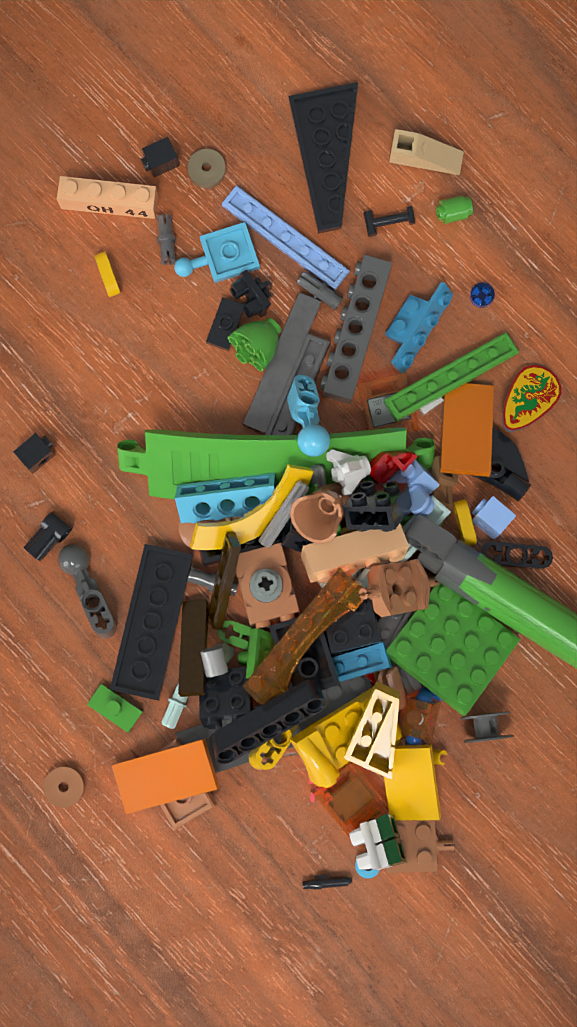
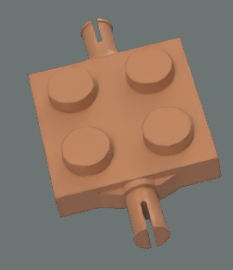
[379,820,454,873]

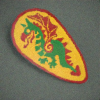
[502,365,561,432]

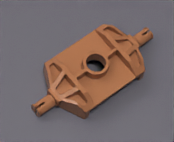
[359,559,439,617]

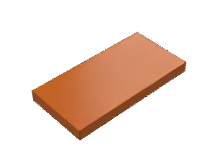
[440,383,494,477]
[112,738,220,814]

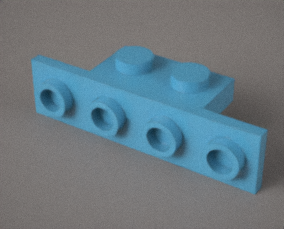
[385,282,453,375]

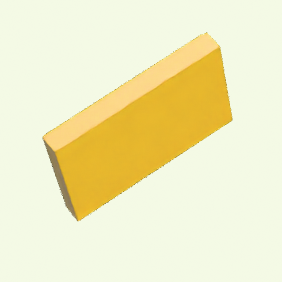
[384,745,441,820]

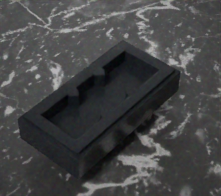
[206,297,244,351]

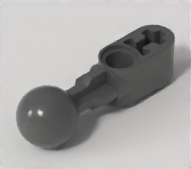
[58,544,117,639]

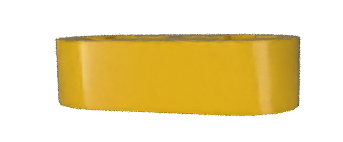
[94,251,121,298]
[453,499,477,546]

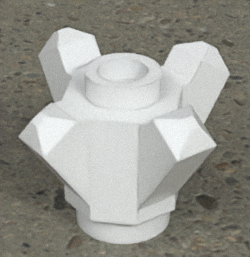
[326,450,371,496]

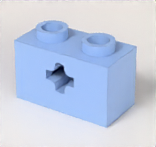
[472,496,516,540]

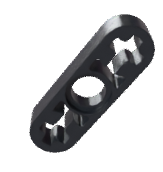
[480,541,553,570]

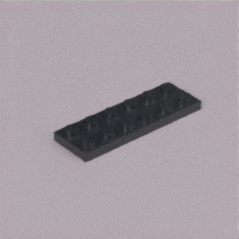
[110,544,194,701]

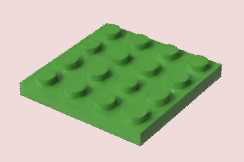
[386,583,520,717]

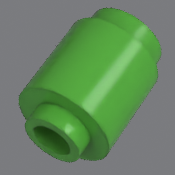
[436,195,473,224]

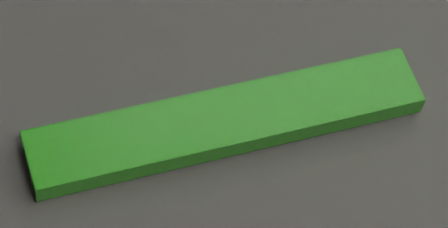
[383,332,519,422]

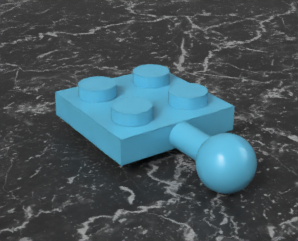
[174,222,260,284]

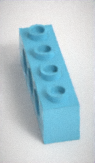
[175,473,278,523]

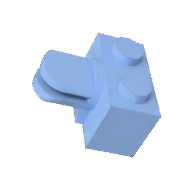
[387,459,440,517]

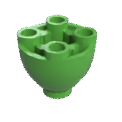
[228,318,281,372]

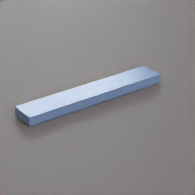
[222,185,350,291]

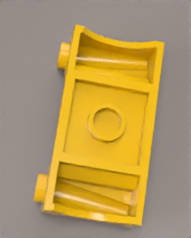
[289,687,403,788]

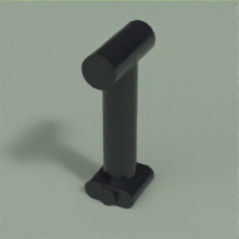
[363,206,415,237]

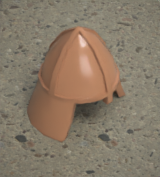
[290,490,343,544]

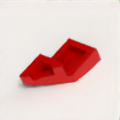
[369,451,418,483]

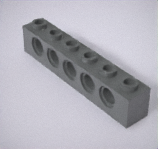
[320,255,392,405]

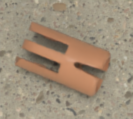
[373,666,408,710]

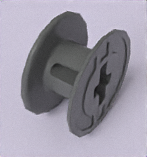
[460,711,514,743]

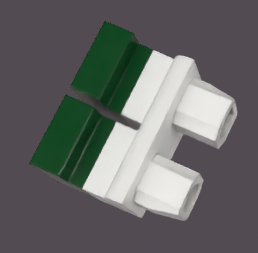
[349,814,407,870]

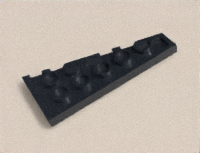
[288,82,358,234]

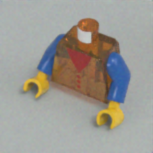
[401,687,447,765]

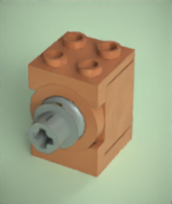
[236,543,299,629]

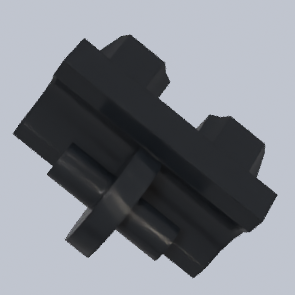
[229,270,272,318]

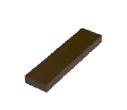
[208,532,241,629]
[178,599,209,697]

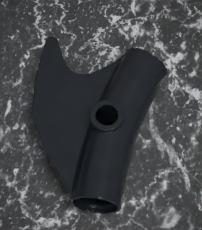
[469,427,532,502]

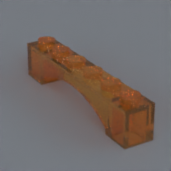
[243,568,366,705]

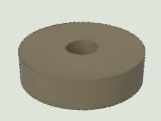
[187,149,226,189]

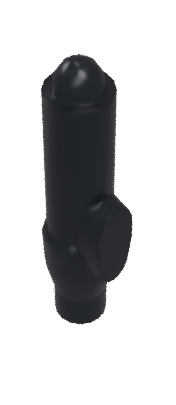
[302,875,352,890]

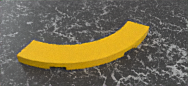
[190,464,314,550]

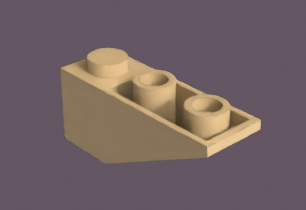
[389,129,464,175]

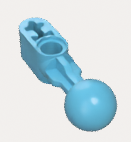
[287,375,330,457]

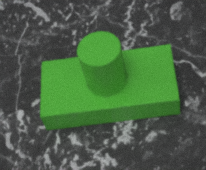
[238,628,274,684]
[87,684,143,733]

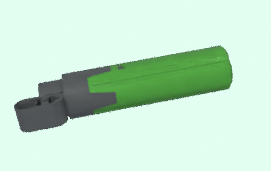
[405,515,577,669]

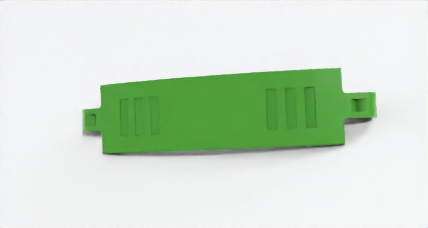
[117,428,435,501]

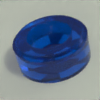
[470,282,495,308]

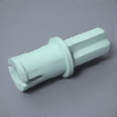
[161,682,188,729]

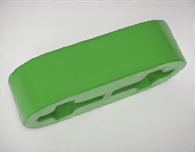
[218,620,253,651]

